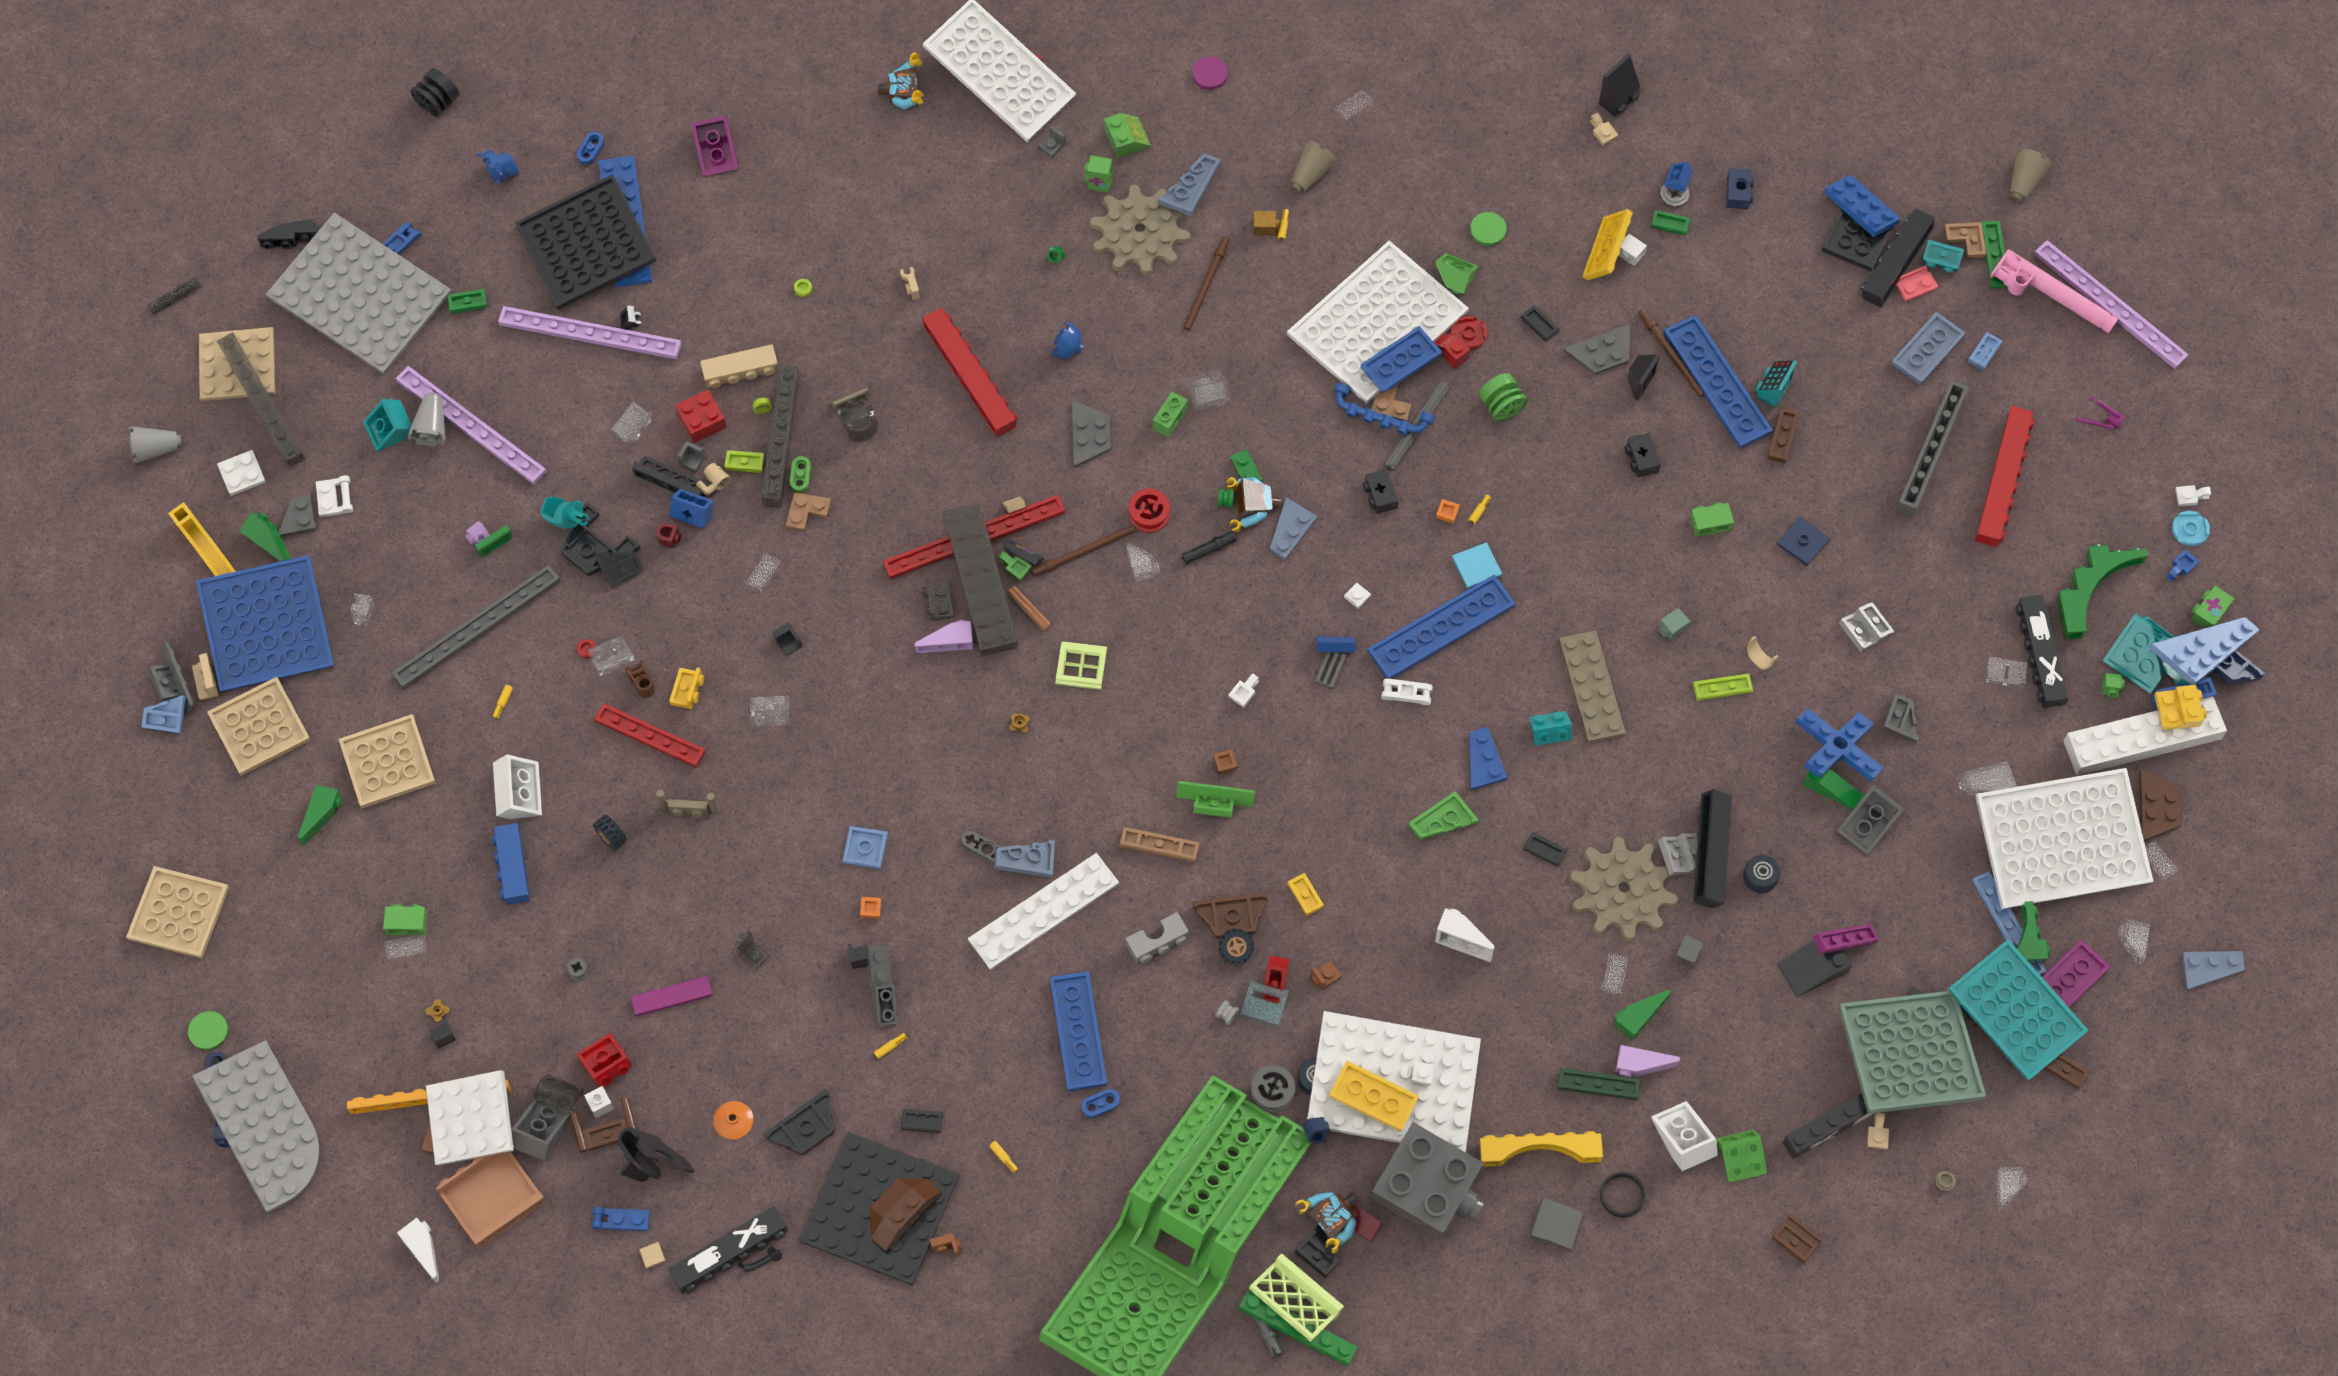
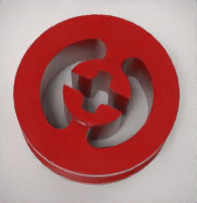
[1129,488,1170,533]

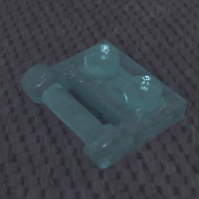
[1241,979,1289,1025]

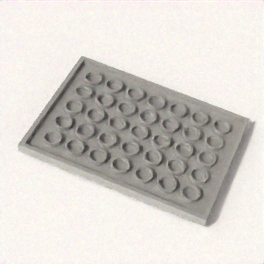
[266,213,452,374]

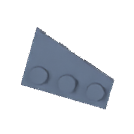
[994,840,1055,878]

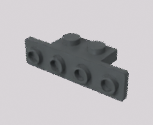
[148,642,194,715]

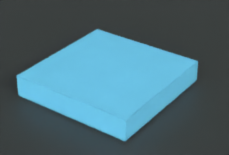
[1452,542,1502,589]

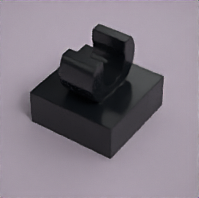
[620,305,641,330]

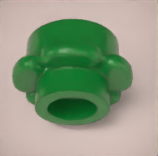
[1047,245,1065,263]

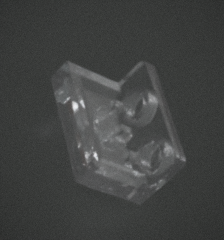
[610,401,653,444]
[588,634,635,677]
[750,696,790,727]

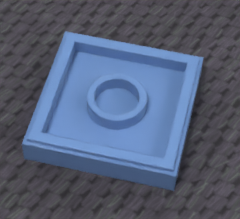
[842,826,888,869]

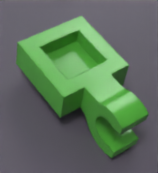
[998,551,1032,582]

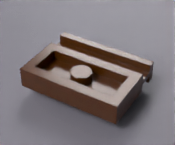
[1772,1214,1823,1263]

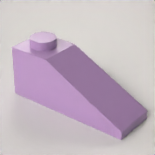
[915,620,973,653]
[1615,1045,1680,1077]

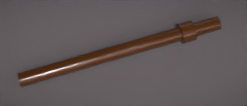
[1183,236,1230,331]
[1638,308,1704,398]
[1032,525,1137,576]

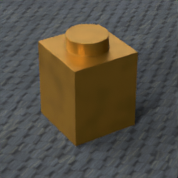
[1253,211,1279,235]

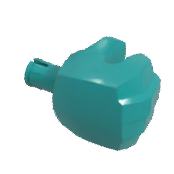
[541,496,589,529]

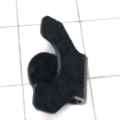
[618,1127,695,1182]

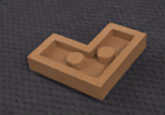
[1944,222,1986,259]
[1372,385,1412,421]
[786,492,831,531]

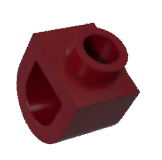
[656,523,681,548]

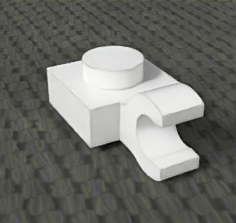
[2175,485,2211,506]
[1228,673,1259,708]

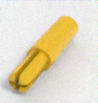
[1277,209,1289,241]
[1468,495,1491,525]
[492,685,513,719]
[873,1033,907,1060]
[989,1141,1018,1173]

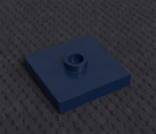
[1777,516,1830,566]

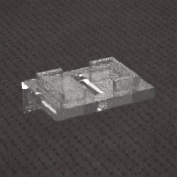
[1986,656,2027,688]

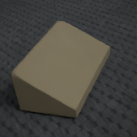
[830,388,869,413]

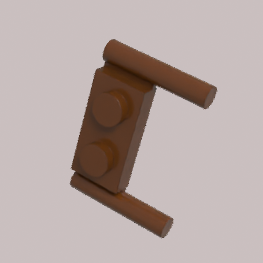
[570,1097,637,1153]

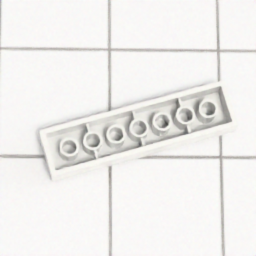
[2063,697,2227,776]

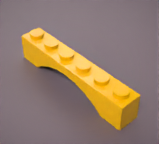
[168,502,236,576]
[1479,1131,1603,1167]

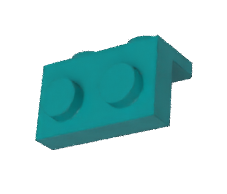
[1922,240,1964,273]
[1529,711,1572,746]

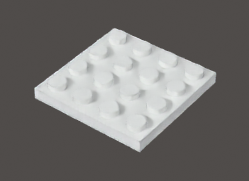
[426,1070,514,1166]

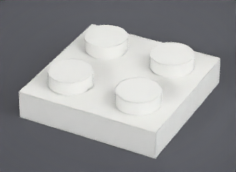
[217,450,266,496]

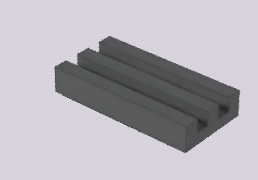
[1315,652,1346,690]

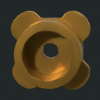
[1009,714,1030,733]
[426,999,450,1022]

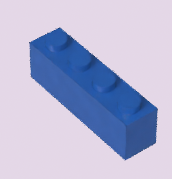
[492,823,530,905]

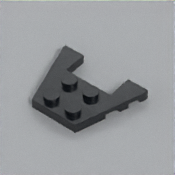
[560,502,640,576]

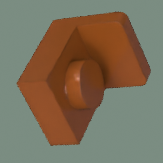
[1310,960,1342,990]
[930,1233,962,1257]

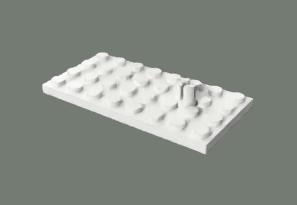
[923,0,1076,142]

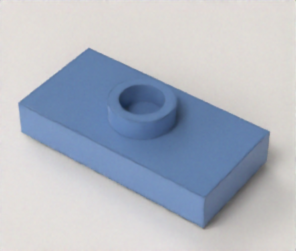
[1968,332,2002,371]

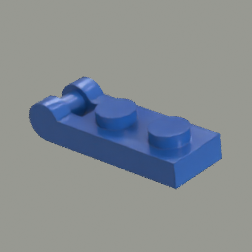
[383,222,421,255]
[591,1207,650,1231]

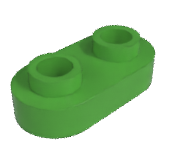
[790,456,811,493]

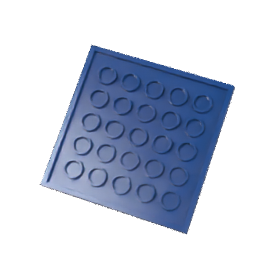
[196,555,335,692]

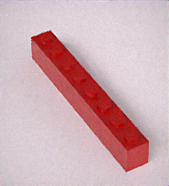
[922,308,1017,437]
[1975,406,2035,547]

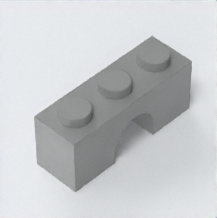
[1125,912,1189,964]

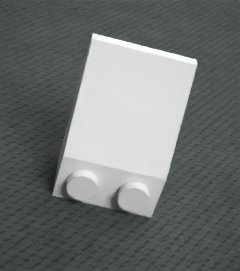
[1435,908,1495,963]
[1651,1101,1718,1171]

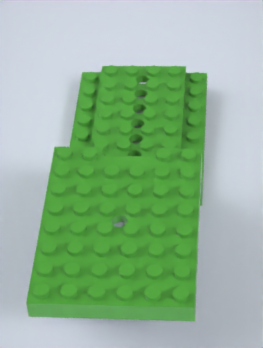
[1039,1075,1312,1376]

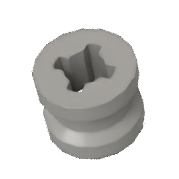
[1215,1000,1239,1025]

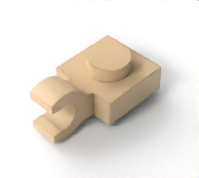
[1590,113,1618,146]
[900,267,920,300]
[1867,1113,1889,1150]

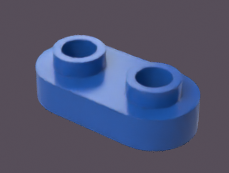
[577,132,604,165]
[1081,1089,1120,1118]

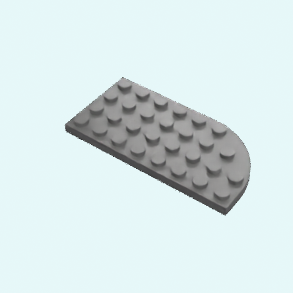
[192,1040,319,1213]

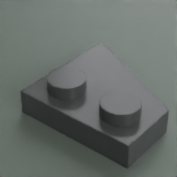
[279,495,316,537]
[1882,693,1919,743]

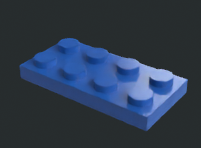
[1824,175,1901,237]
[1360,326,1442,394]

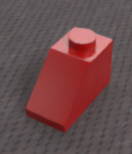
[1434,333,1470,369]
[1262,955,1290,1004]

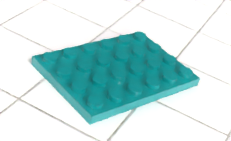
[1947,940,2089,1081]

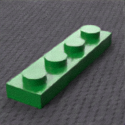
[1981,221,2008,289]

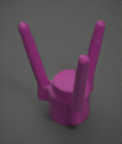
[2076,397,2125,430]

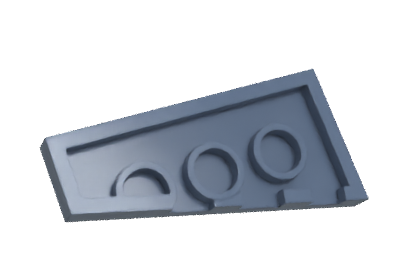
[1158,153,1221,216]

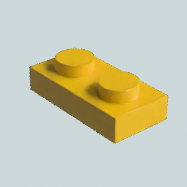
[1287,873,1324,917]

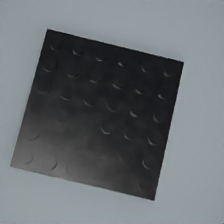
[515,174,657,310]
[800,1132,960,1286]

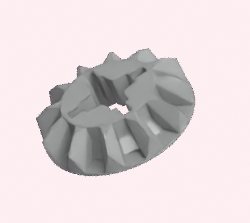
[1660,185,1689,208]

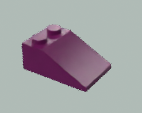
[691,116,739,177]

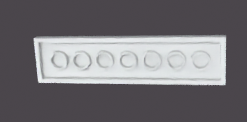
[968,853,1119,971]

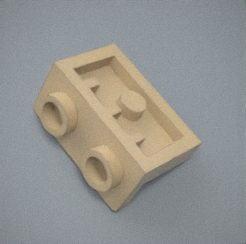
[192,653,219,701]

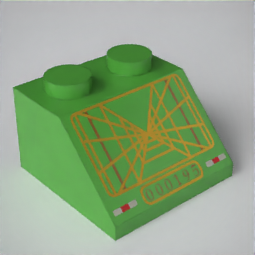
[1104,113,1151,158]

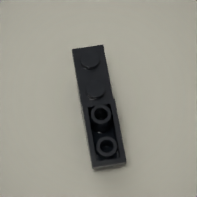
[257,219,322,249]

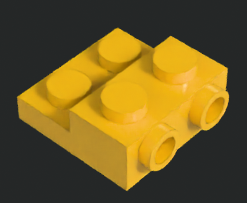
[2154,685,2207,730]

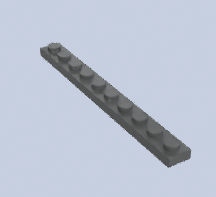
[392,565,560,689]

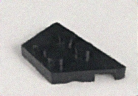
[763,1089,835,1156]

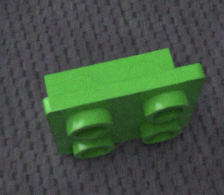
[1716,1129,1767,1182]

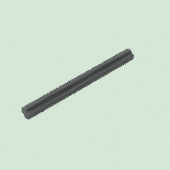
[1385,382,1449,470]

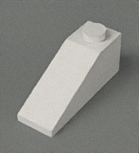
[397,1218,439,1283]

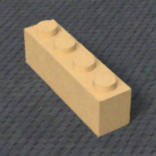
[700,344,779,388]

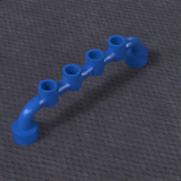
[1334,383,1436,435]

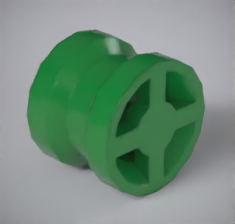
[1218,488,1234,508]

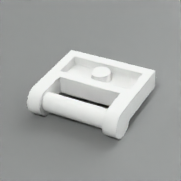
[316,476,353,517]

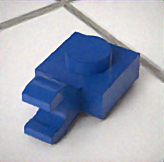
[2166,549,2200,582]

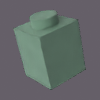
[1659,608,1690,641]

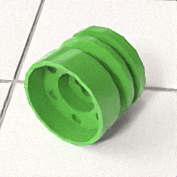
[1479,373,1528,422]

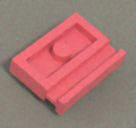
[1896,266,1939,302]

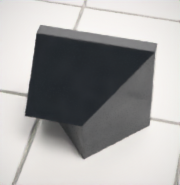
[1628,354,1660,401]

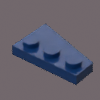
[1469,727,1507,791]

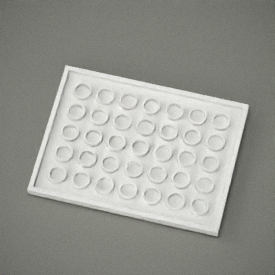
[1287,241,1469,404]
[1975,768,2154,909]
[1307,1011,1481,1152]

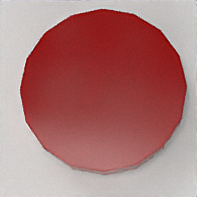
[1451,316,1487,350]

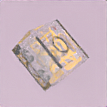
[1184,370,1231,410]

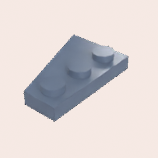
[1270,497,1317,560]
[2182,951,2245,991]

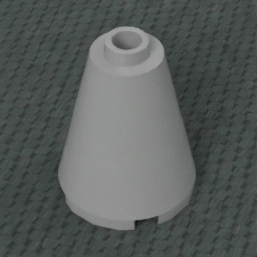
[408,393,446,446]
[129,426,181,464]

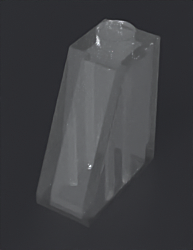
[1959,761,2017,797]

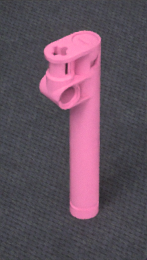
[1990,249,2118,334]

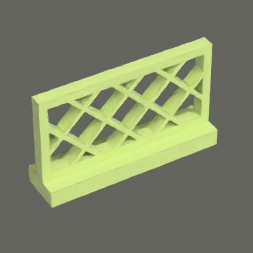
[1249,1254,1344,1342]

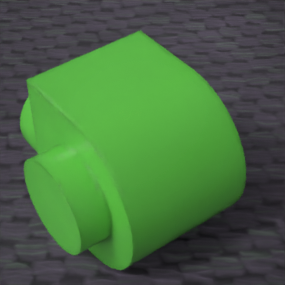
[2102,673,2125,698]

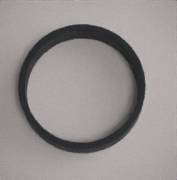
[1600,1172,1645,1218]

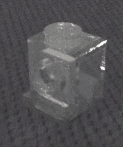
[350,593,376,625]

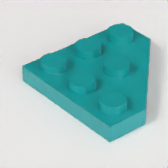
[2102,614,2163,694]

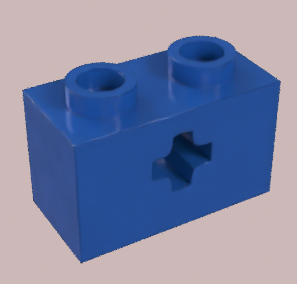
[669,489,714,528]

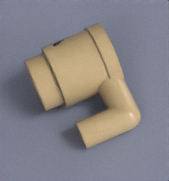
[696,463,731,496]

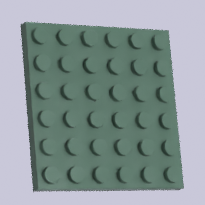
[1839,991,1986,1114]

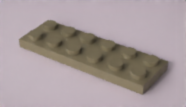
[1559,630,1626,743]

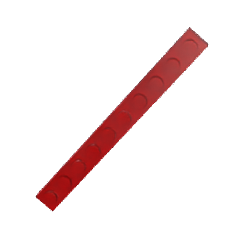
[883,495,1065,580]

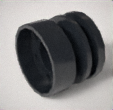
[410,68,459,117]

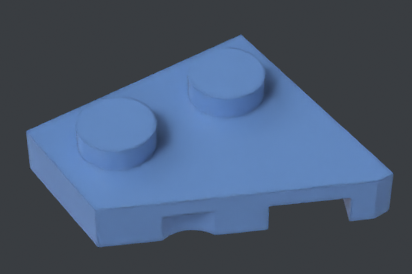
[141,696,186,733]

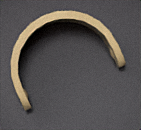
[1747,636,1779,670]

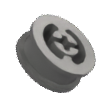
[1251,1065,1295,1112]

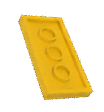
[1582,209,1632,280]
[1329,1060,1419,1132]

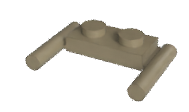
[656,790,718,818]

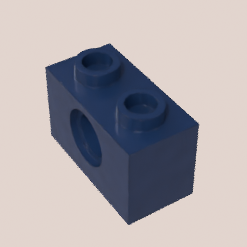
[1726,168,1754,209]

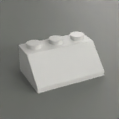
[493,755,542,819]

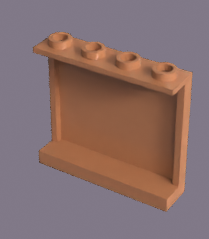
[436,1151,546,1250]

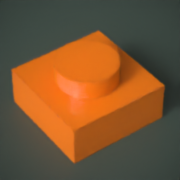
[1436,499,1460,524]
[860,897,882,919]

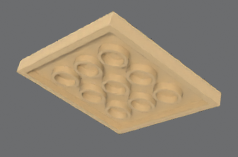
[199,327,275,401]
[207,677,311,776]
[339,714,436,809]
[126,866,229,959]

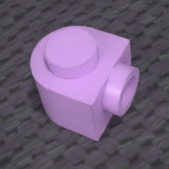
[465,521,490,545]

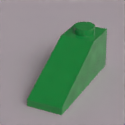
[240,512,291,561]
[1803,769,1864,810]
[297,785,343,845]
[1614,989,1671,1040]

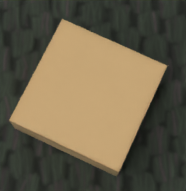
[1003,496,1026,513]
[639,1242,666,1269]

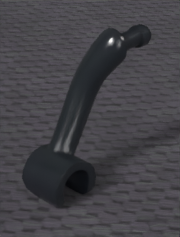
[738,1246,782,1272]

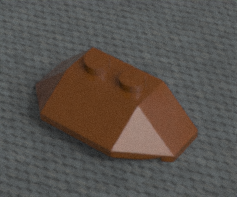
[870,1178,942,1252]

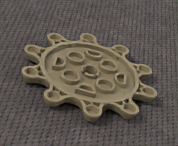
[1089,185,1192,275]
[1569,837,1679,942]

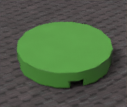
[1470,212,1507,246]
[188,1011,229,1050]

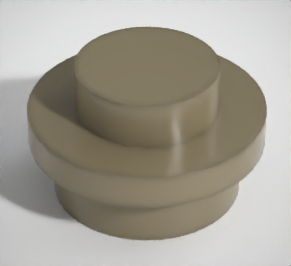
[1935,1171,1956,1191]

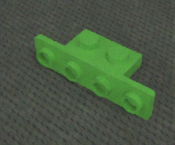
[1176,781,1255,818]

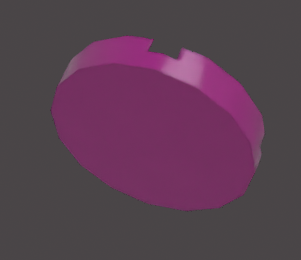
[1192,56,1228,90]

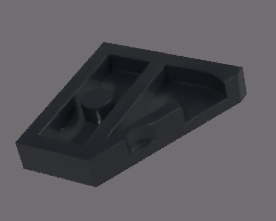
[593,552,644,587]
[1294,1224,1339,1278]

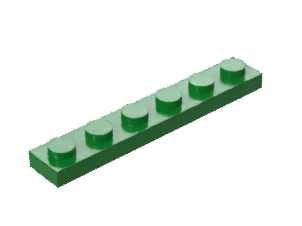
[1238,1290,1357,1367]

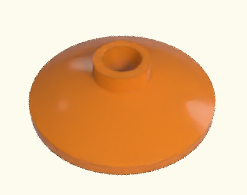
[713,1101,753,1140]

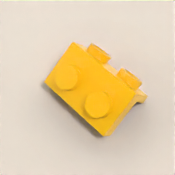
[669,668,704,709]

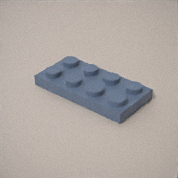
[1891,312,1966,385]

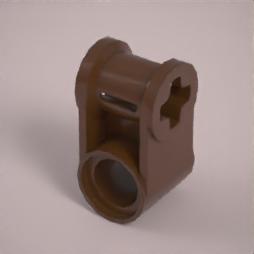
[625,660,655,698]

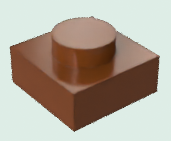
[1213,749,1237,774]

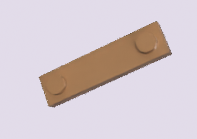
[1119,827,1200,863]

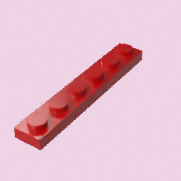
[594,703,706,768]

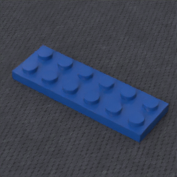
[1050,971,1107,1092]

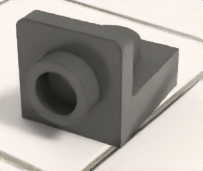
[1038,126,1066,158]

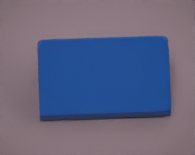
[1664,162,1692,192]
[1315,636,1357,653]

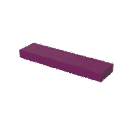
[1813,924,1879,954]
[631,976,713,1016]

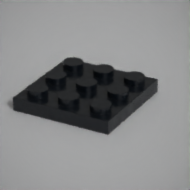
[1821,209,1893,271]

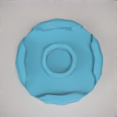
[2171,511,2210,547]

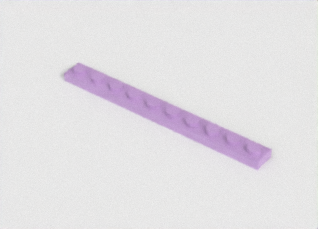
[2034,240,2189,369]
[498,306,682,360]
[395,366,546,485]

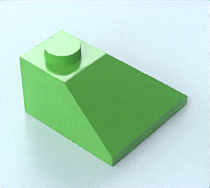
[1436,253,1479,294]

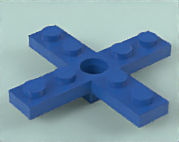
[1795,708,1884,782]

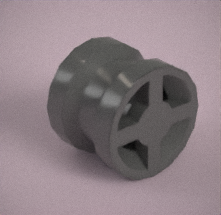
[567,958,589,981]

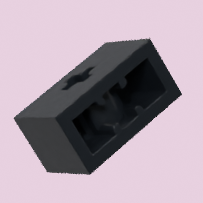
[1625,433,1661,478]
[1363,469,1398,514]

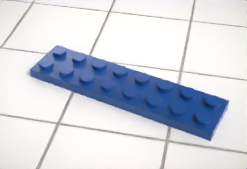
[598,155,652,288]
[1663,315,1773,449]
[1367,575,1516,679]

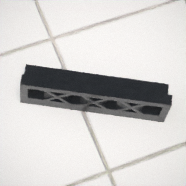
[632,455,710,497]

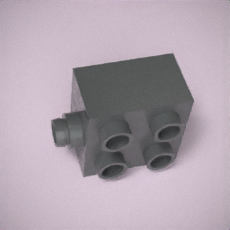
[1369,1122,1484,1239]

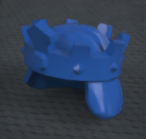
[476,150,519,184]

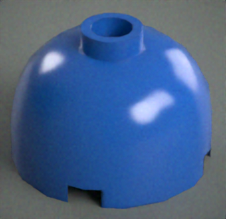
[1050,321,1084,359]

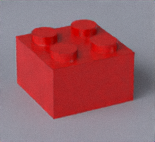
[675,389,727,444]

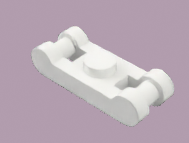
[1381,679,1433,705]

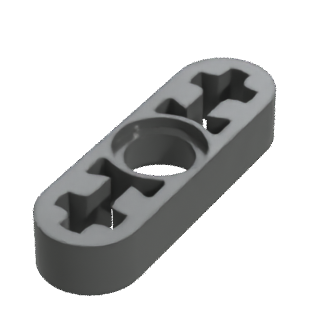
[962,831,1001,864]

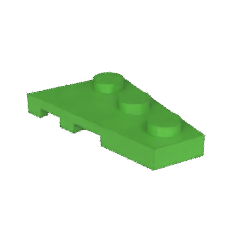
[1408,791,1479,840]

